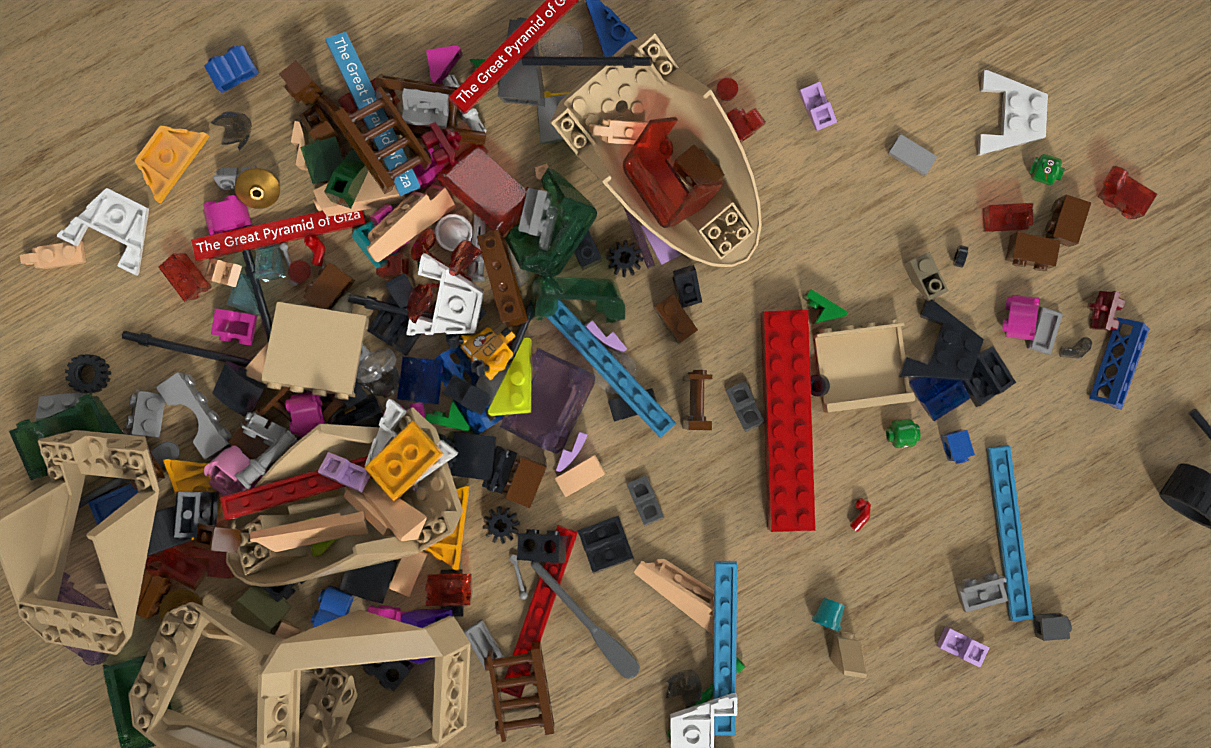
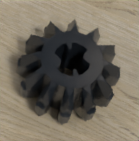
[606,240,643,278]
[482,506,520,544]

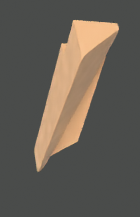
[367,184,455,262]
[344,480,427,541]
[250,511,368,552]
[634,559,714,636]

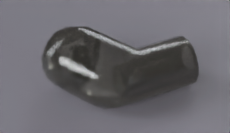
[1059,337,1092,359]

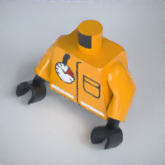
[446,327,516,381]

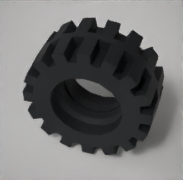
[65,354,111,393]

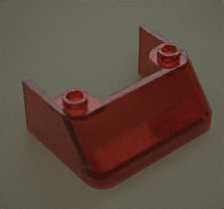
[623,117,723,228]

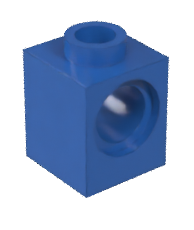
[940,429,975,464]

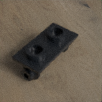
[482,446,517,494]

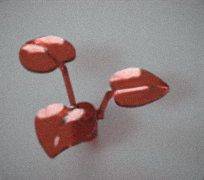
[407,227,483,324]

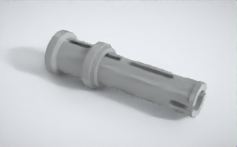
[465,214,487,282]
[235,430,298,489]

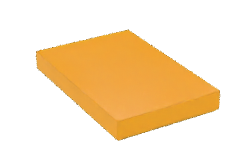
[364,421,444,501]

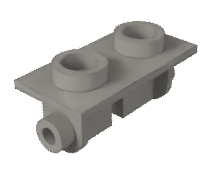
[213,166,257,190]
[240,412,287,446]

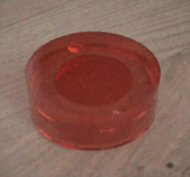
[716,78,738,101]
[288,260,311,283]

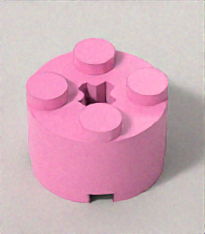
[204,446,257,496]

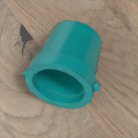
[812,597,845,632]

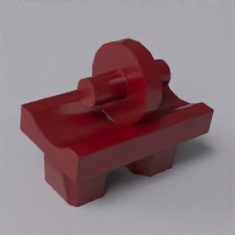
[421,122,462,166]
[1087,291,1125,331]

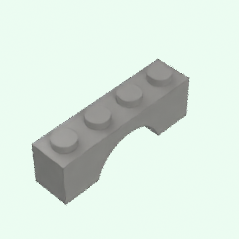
[156,372,232,460]

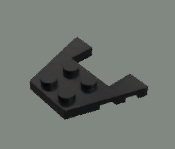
[898,299,984,381]

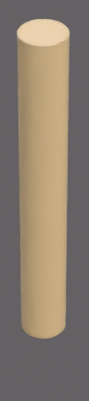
[288,494,348,515]

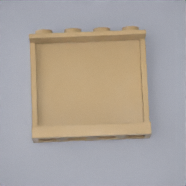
[261,302,369,400]
[813,320,915,413]

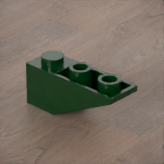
[324,148,378,209]

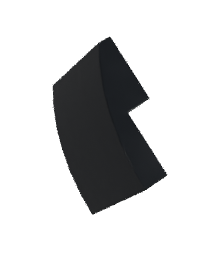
[367,295,421,356]
[960,346,1016,407]
[212,361,266,417]
[450,432,496,480]
[173,491,219,538]
[577,516,634,574]
[338,560,397,604]

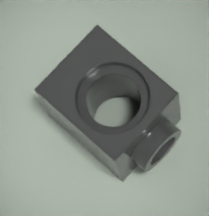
[1033,613,1072,641]

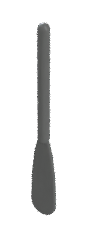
[78,441,180,509]
[531,561,640,679]

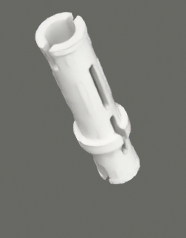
[442,75,487,133]

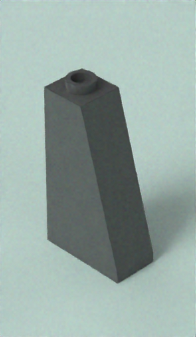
[498,17,545,107]

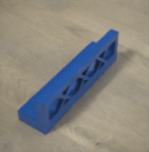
[1089,317,1150,410]
[430,346,505,435]

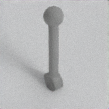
[280,242,300,286]
[510,554,528,599]

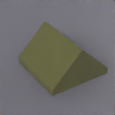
[231,585,293,634]

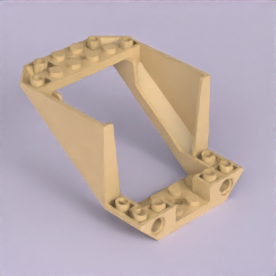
[0,430,159,655]
[129,602,357,748]
[257,610,471,748]

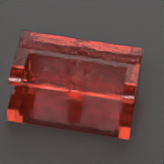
[982,203,1033,232]
[158,253,212,302]
[376,253,409,280]
[425,574,473,606]

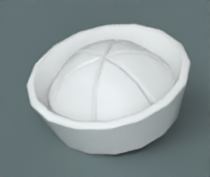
[435,214,473,251]

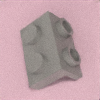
[402,88,449,129]
[519,188,552,236]
[126,390,165,437]
[35,392,88,430]
[956,572,1008,612]

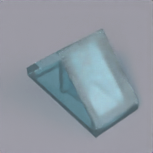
[254,244,286,282]
[227,273,260,316]

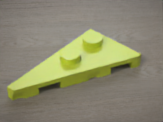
[488,337,532,416]

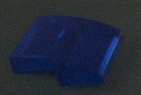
[397,356,444,405]
[909,378,971,421]

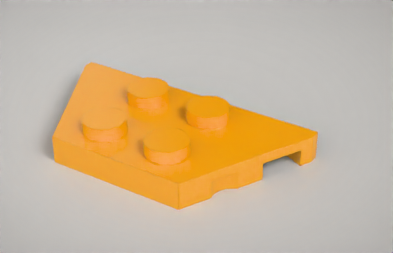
[134,126,210,203]
[163,459,223,540]
[425,486,470,570]

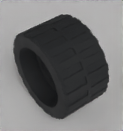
[1159,463,1211,529]
[147,506,192,557]

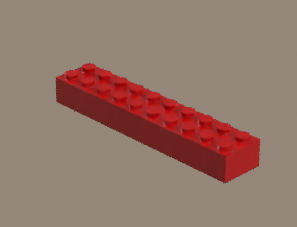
[761,310,816,532]

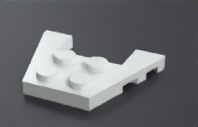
[977,70,1048,156]
[57,188,149,276]
[406,253,484,335]
[365,399,458,487]
[670,693,737,748]

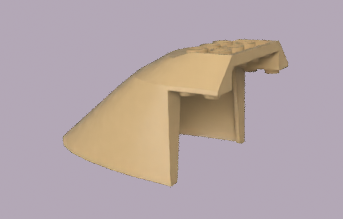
[550,33,762,267]
[226,408,463,587]

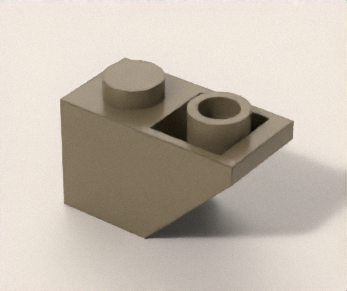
[903,252,949,301]

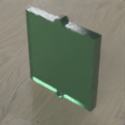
[300,136,343,185]

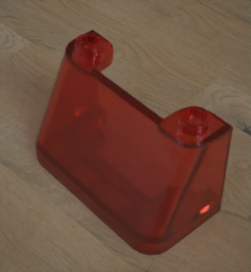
[435,143,529,238]

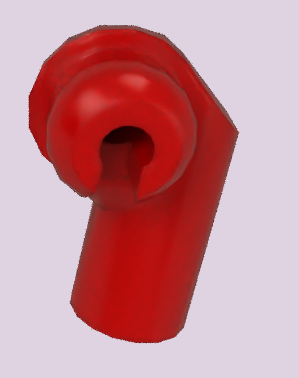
[304,235,326,267]
[850,498,871,532]

